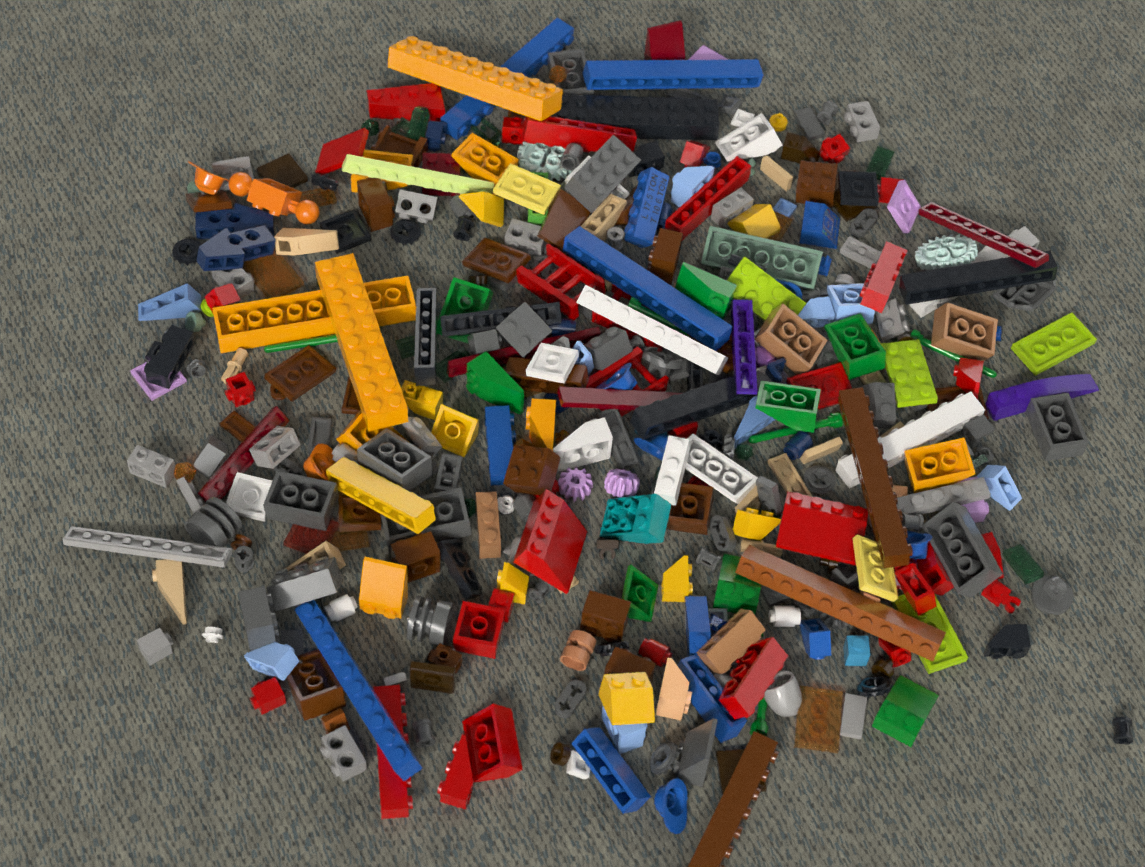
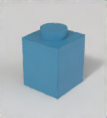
[843,635,870,666]

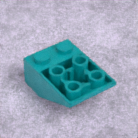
[599,494,671,544]

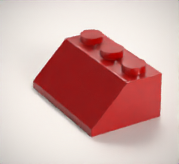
[462,703,523,783]

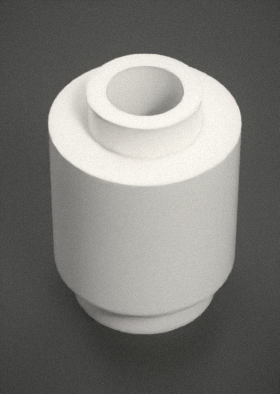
[324,594,358,622]
[769,606,801,627]

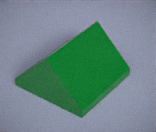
[621,565,658,622]

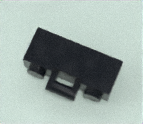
[144,325,195,389]

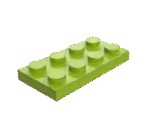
[727,256,806,322]
[1011,312,1097,376]
[881,339,938,408]
[891,594,968,674]

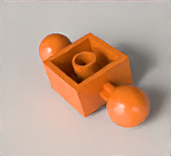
[228,172,320,224]

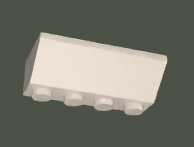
[685,434,758,504]

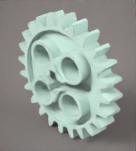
[517,142,575,181]
[915,234,978,270]

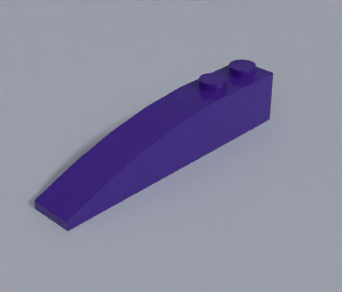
[731,300,757,395]
[985,374,1099,421]

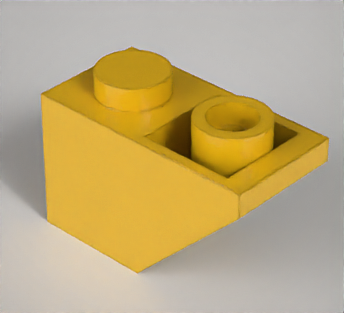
[401,380,443,420]
[733,507,781,541]
[661,556,693,602]
[497,562,529,604]

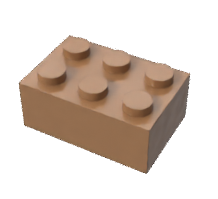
[931,302,998,361]
[754,304,828,375]

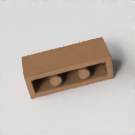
[476,491,501,559]
[696,609,766,674]

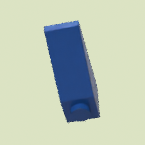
[685,596,711,659]

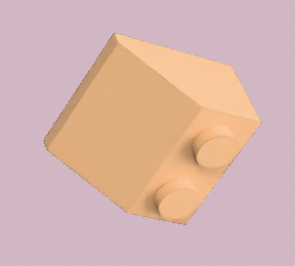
[656,658,692,721]

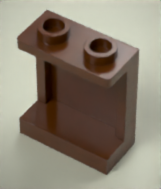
[370,125,428,168]

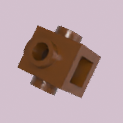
[427,643,462,675]

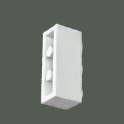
[654,436,690,506]

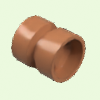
[560,630,597,671]

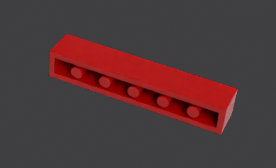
[522,116,637,152]
[665,156,751,241]
[373,685,413,819]

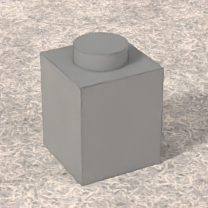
[136,627,174,666]

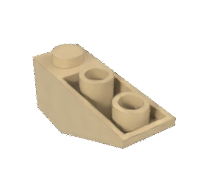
[274,228,339,256]

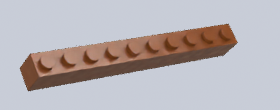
[735,545,946,661]

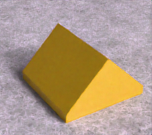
[459,192,504,227]
[727,204,781,239]
[431,404,479,457]

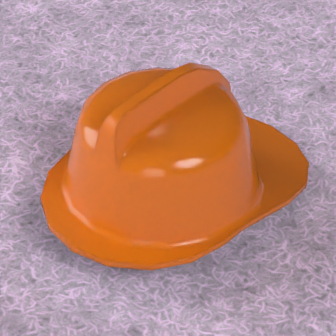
[188,161,229,195]
[303,443,336,481]

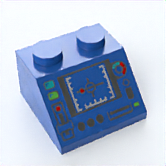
[799,201,840,249]

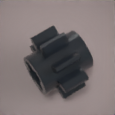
[699,429,723,450]

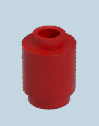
[638,638,672,667]

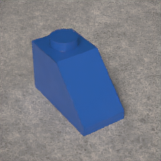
[799,618,831,660]

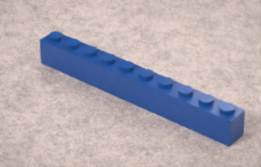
[440,18,574,140]
[583,59,763,90]
[563,226,733,351]
[294,600,423,781]

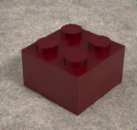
[422,153,460,196]

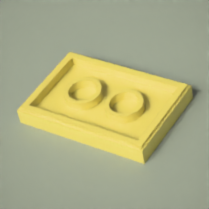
[493,163,561,215]
[853,535,898,602]

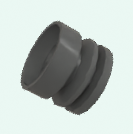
[185,497,242,547]
[407,595,454,646]

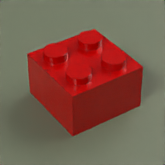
[453,601,505,659]

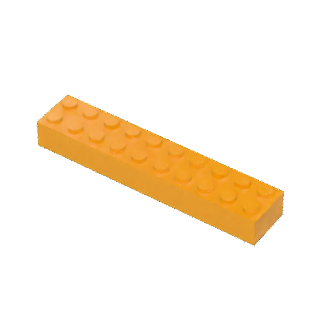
[388,36,563,121]
[315,253,408,432]
[212,276,416,353]

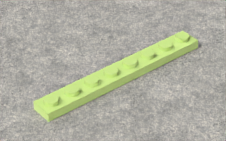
[342,154,494,194]

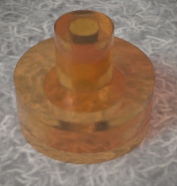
[174,462,196,483]

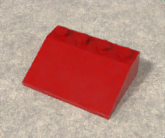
[513,489,587,594]
[776,491,868,565]

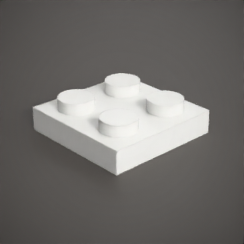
[526,343,579,383]
[226,472,272,522]

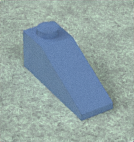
[138,283,202,321]
[734,395,776,449]

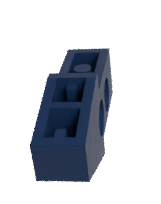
[195,203,274,239]
[197,225,276,271]

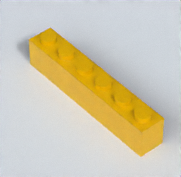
[326,456,436,534]

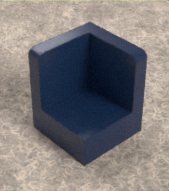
[767,358,789,384]

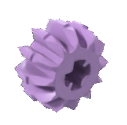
[558,466,593,502]
[604,468,640,498]

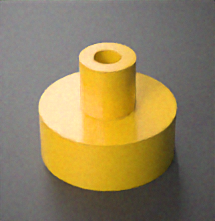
[769,113,788,132]

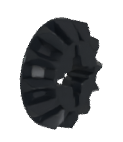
[390,219,421,246]
[172,239,202,266]
[595,640,630,656]
[857,676,893,698]

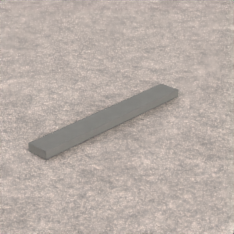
[63,526,232,568]

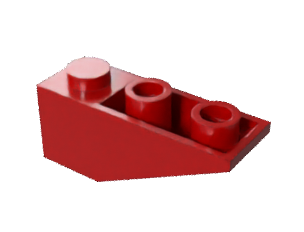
[916,541,954,596]
[437,734,473,810]

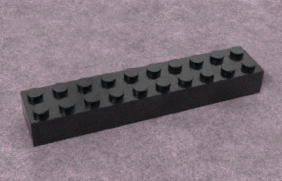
[551,94,719,141]

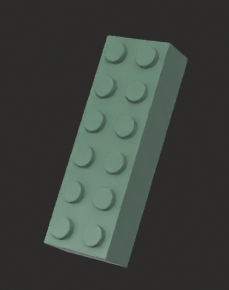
[701,226,823,290]

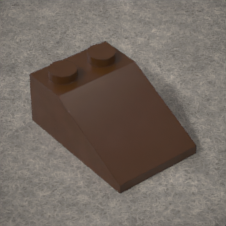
[286,649,346,721]

